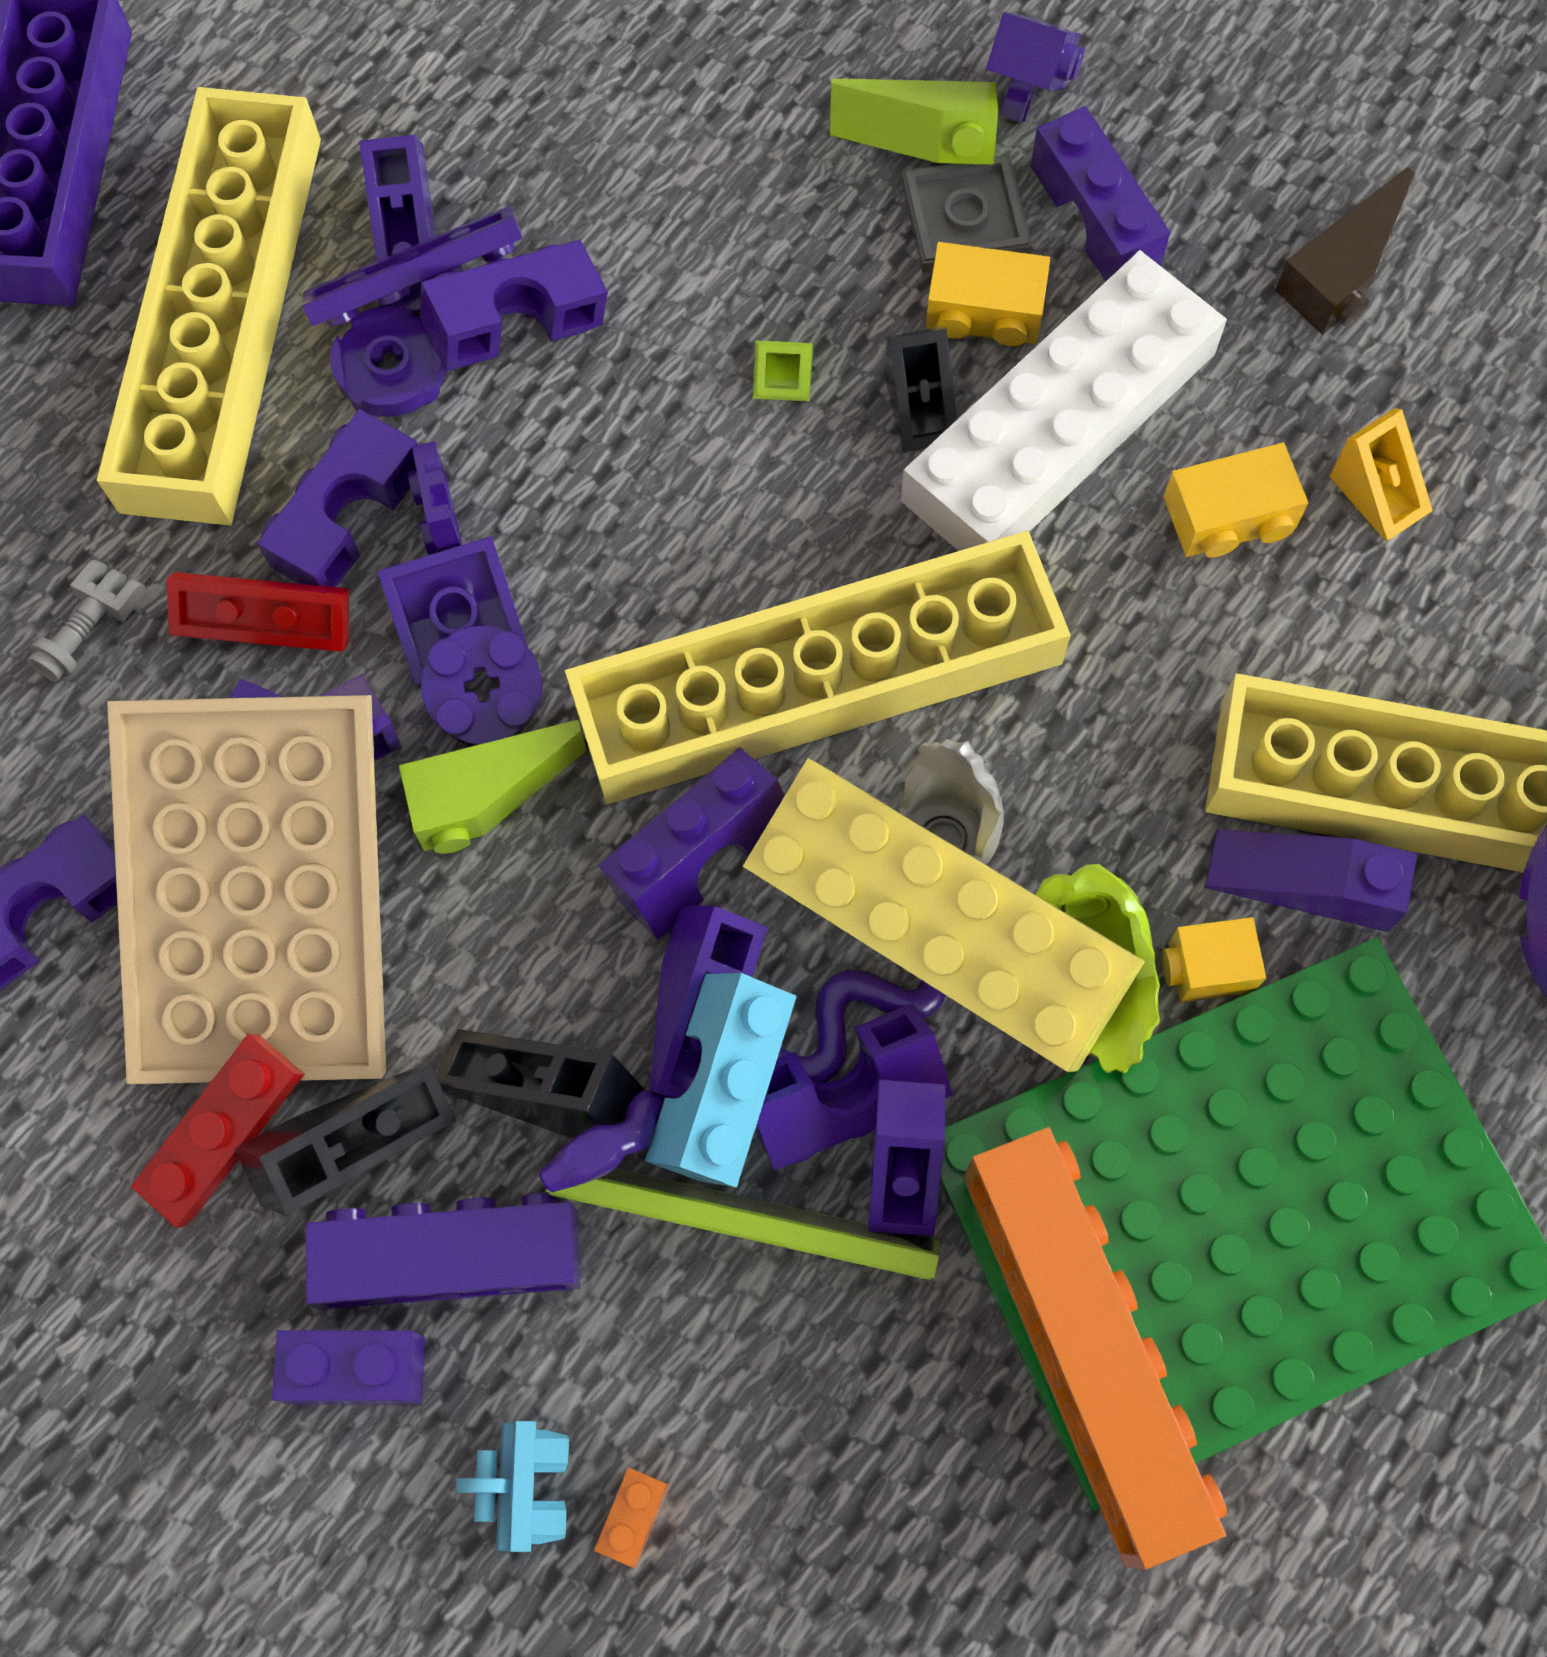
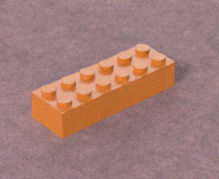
[963,1127,1228,1570]

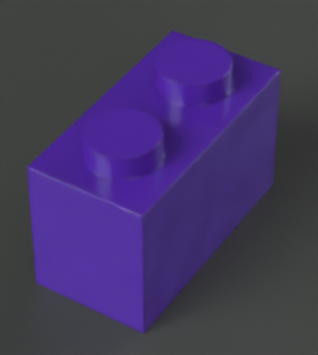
[868,1080,945,1236]
[271,1330,426,1405]

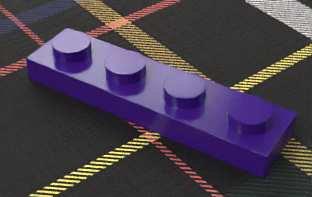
[302,206,523,327]

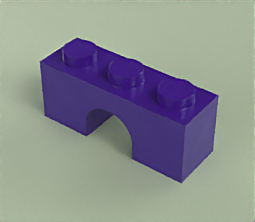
[1030,106,1171,281]
[420,240,608,371]
[257,409,418,587]
[598,747,785,940]
[0,814,118,990]
[755,1003,953,1171]

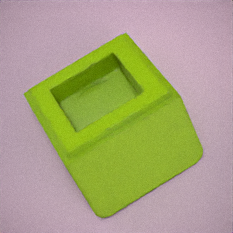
[753,340,813,401]

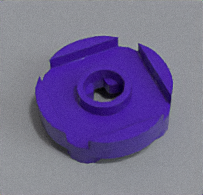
[330,306,447,417]
[421,626,543,746]

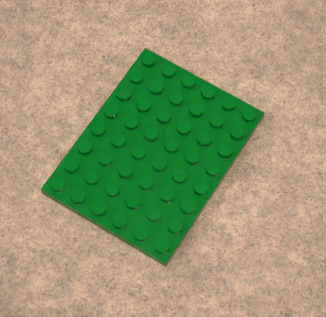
[940,937,1547,1511]

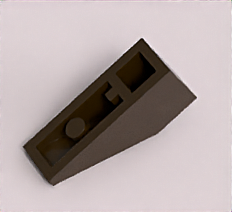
[1275,167,1415,335]

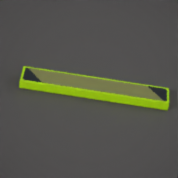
[546,1168,940,1280]

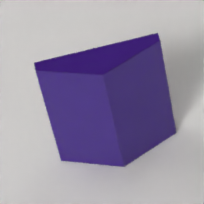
[377,536,529,685]

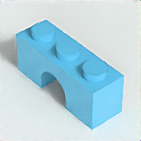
[645,973,797,1188]

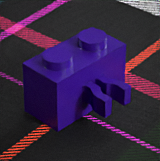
[985,12,1085,122]

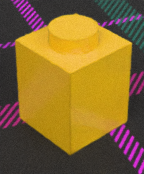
[1162,917,1266,1003]

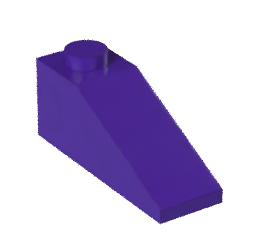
[359,134,434,311]
[1204,829,1417,932]
[649,905,768,1099]

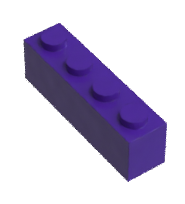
[306,1193,581,1310]

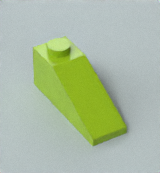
[830,78,998,164]
[399,719,587,854]

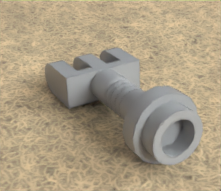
[27,559,146,682]

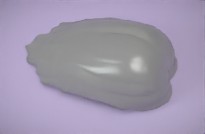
[896,739,1004,864]

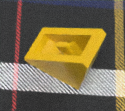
[1329,408,1433,541]

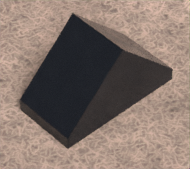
[885,326,957,452]

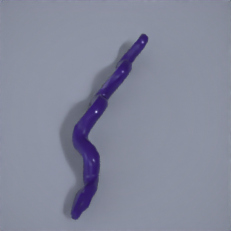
[539,969,946,1192]

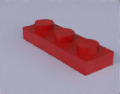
[166,572,349,652]
[130,1034,305,1228]

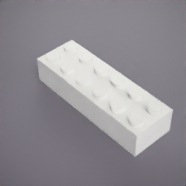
[901,250,1227,551]

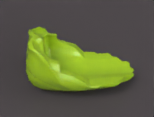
[1035,864,1160,1073]

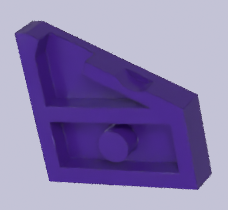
[407,441,463,555]

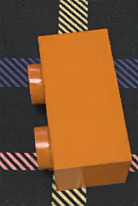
[594,1467,669,1568]

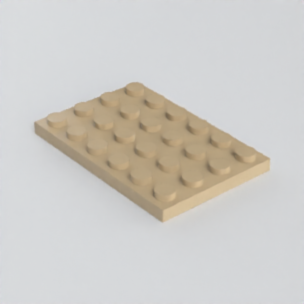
[107,695,386,1084]

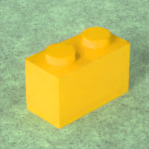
[926,242,1051,346]
[1163,442,1308,558]

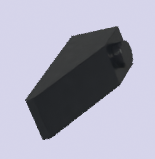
[436,1029,645,1139]
[235,1063,456,1216]

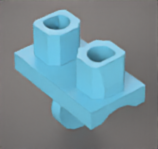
[456,1421,569,1552]

